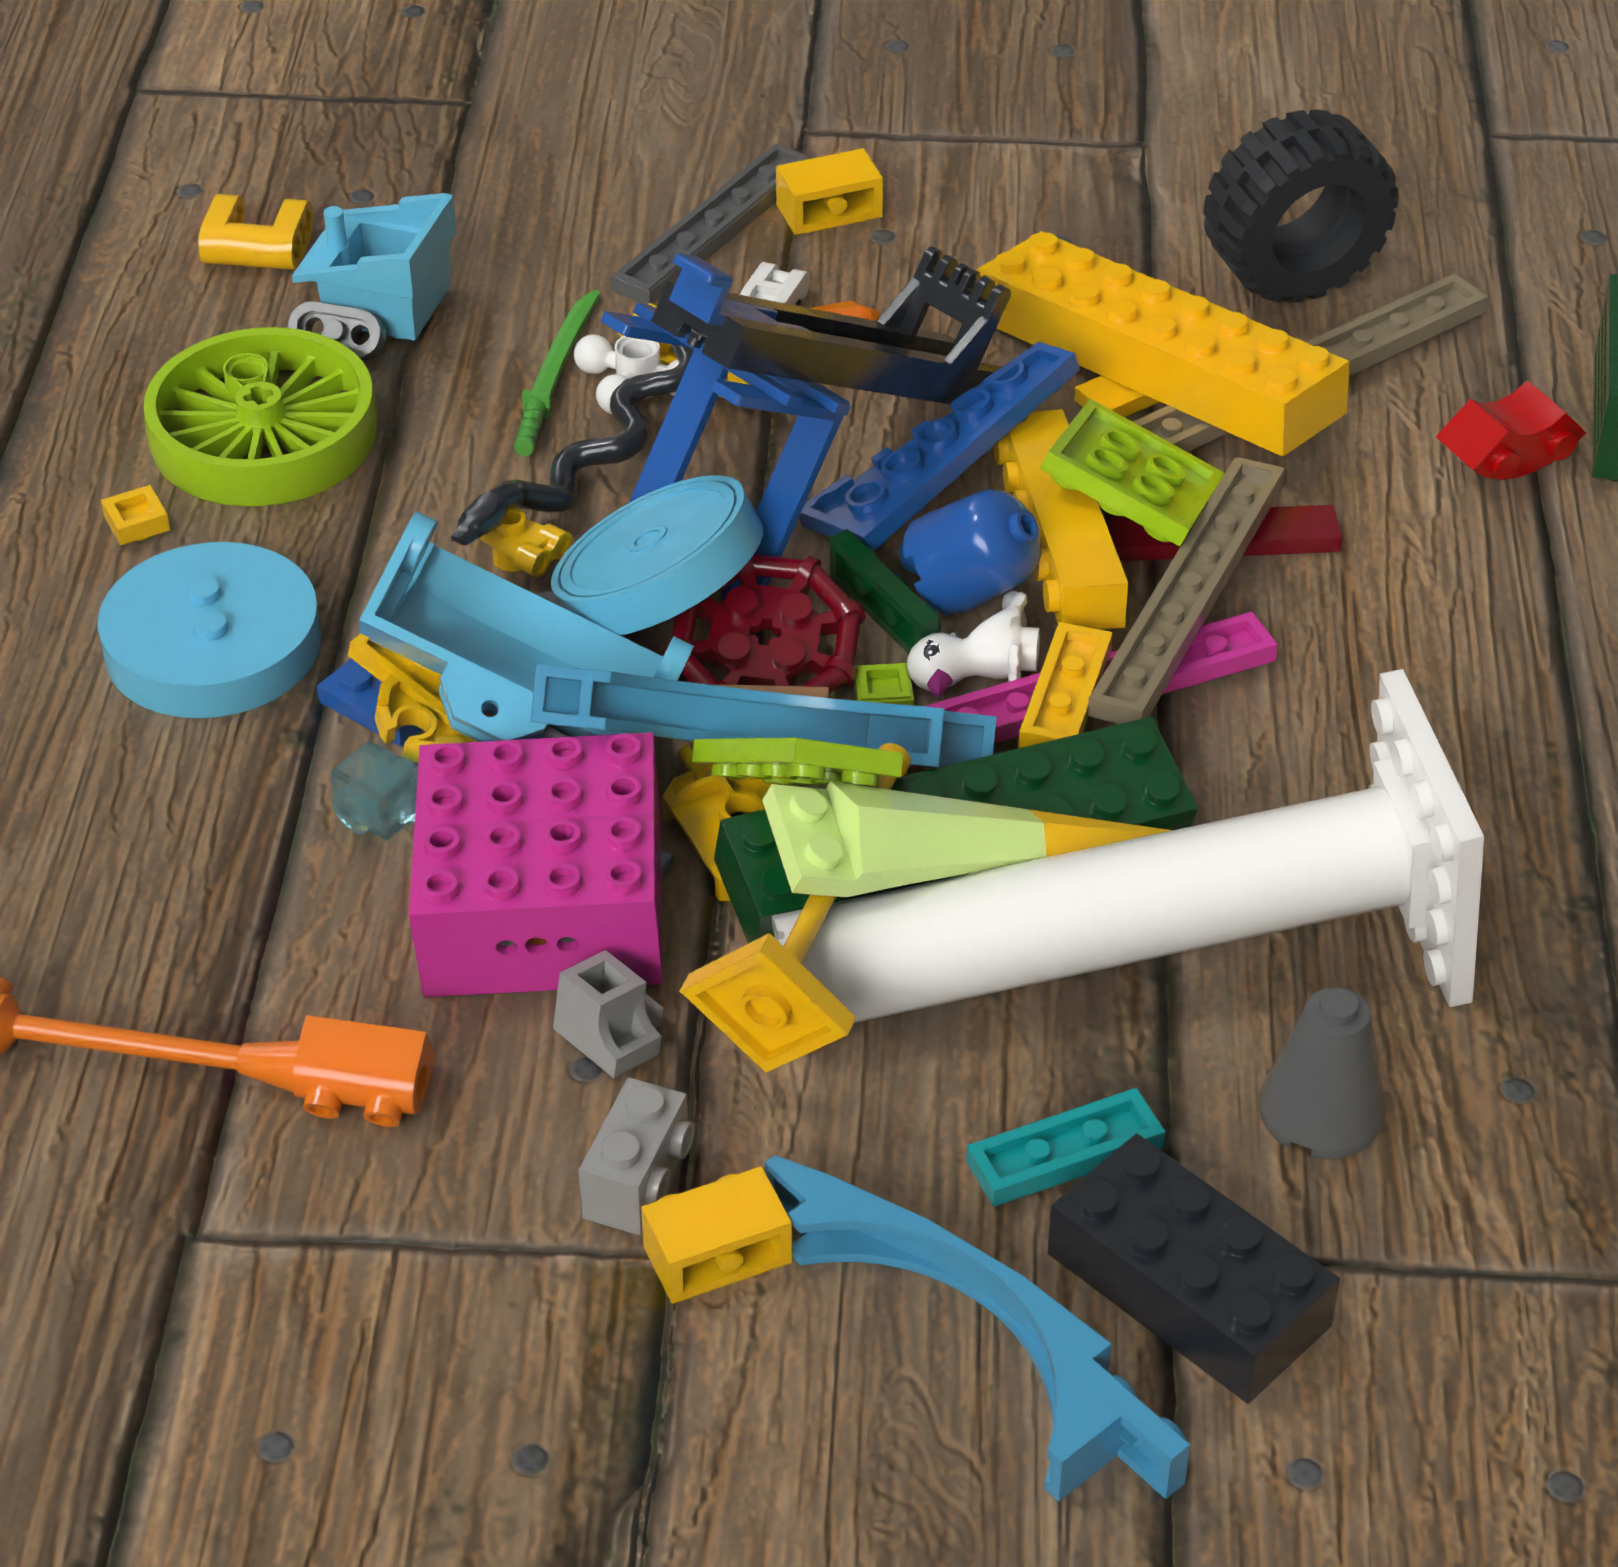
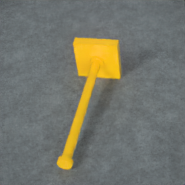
[680,743,911,1073]

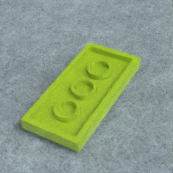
[692,738,904,787]

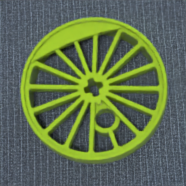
[144,327,378,506]

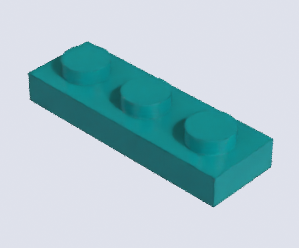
[966,1087,1166,1207]

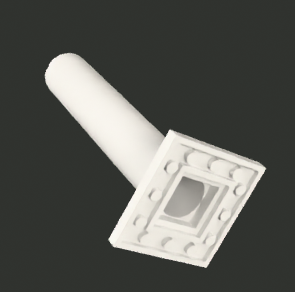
[772,669,1484,1023]

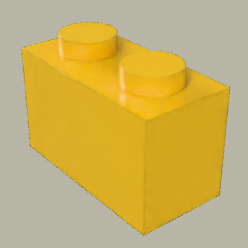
[776,148,883,235]
[641,1166,792,1304]

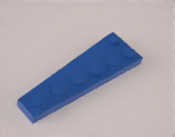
[799,342,1080,550]

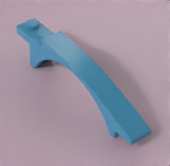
[530,664,997,768]
[765,1155,1190,1502]

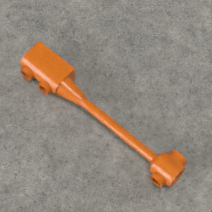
[0,977,436,1127]

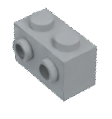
[578,1077,695,1236]

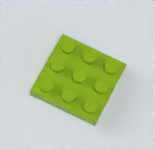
[1040,398,1225,547]

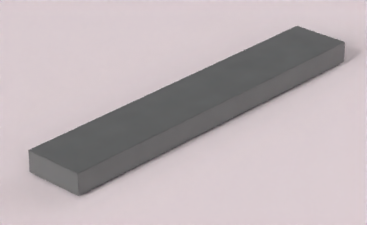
[611,143,812,304]

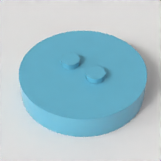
[551,475,763,635]
[98,542,321,718]

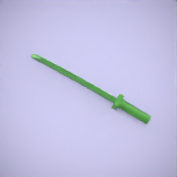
[514,290,600,456]

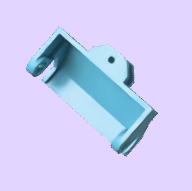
[359,511,694,742]

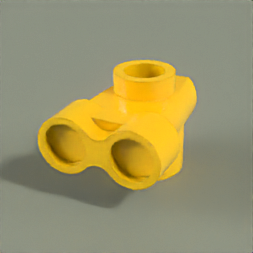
[480,508,573,578]

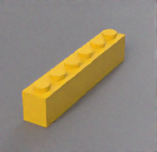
[994,409,1128,630]

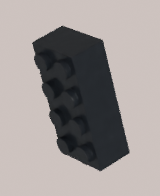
[1047,1133,1340,1404]

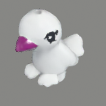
[907,591,1040,698]

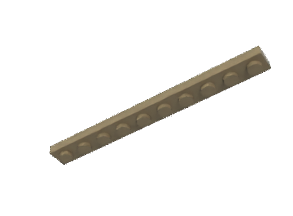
[1133,273,1488,452]

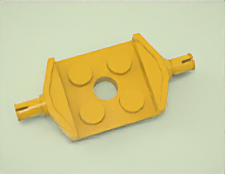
[663,741,778,901]

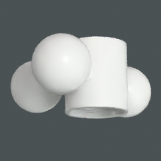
[574,334,679,414]

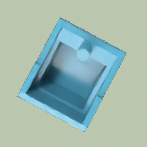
[292,193,457,340]

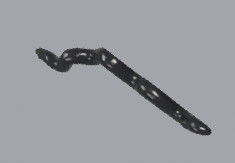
[451,344,694,546]

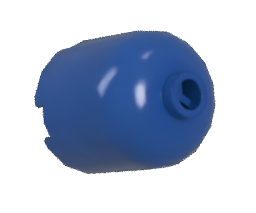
[903,489,1041,615]

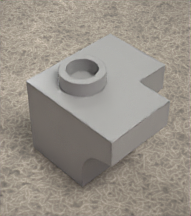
[553,950,664,1078]

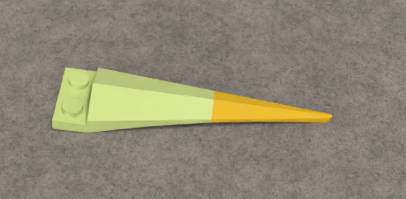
[762,781,1173,897]

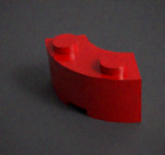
[1435,380,1586,480]

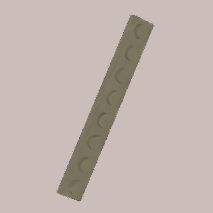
[1088,457,1285,725]

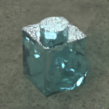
[331,740,418,841]

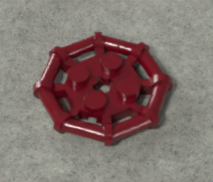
[664,554,866,694]

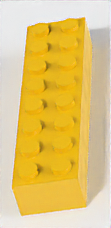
[976,231,1350,457]

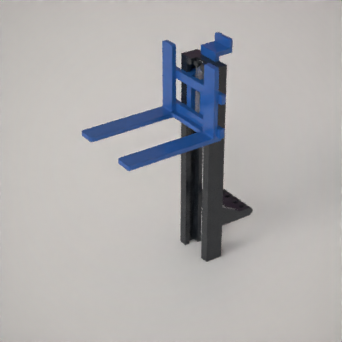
[601,246,1011,598]

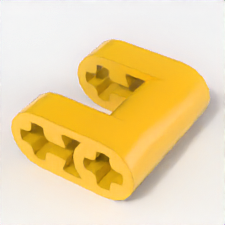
[198,194,314,270]

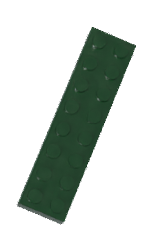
[714,717,1198,944]

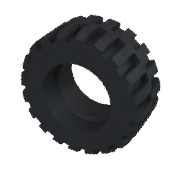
[1203,110,1398,303]

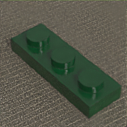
[830,529,941,654]

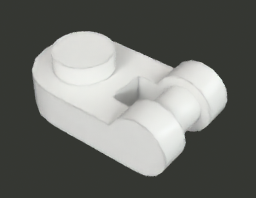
[740,262,810,305]

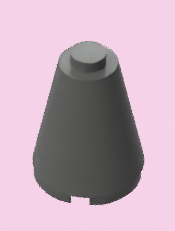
[1260,987,1386,1159]

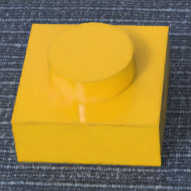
[101,485,170,546]

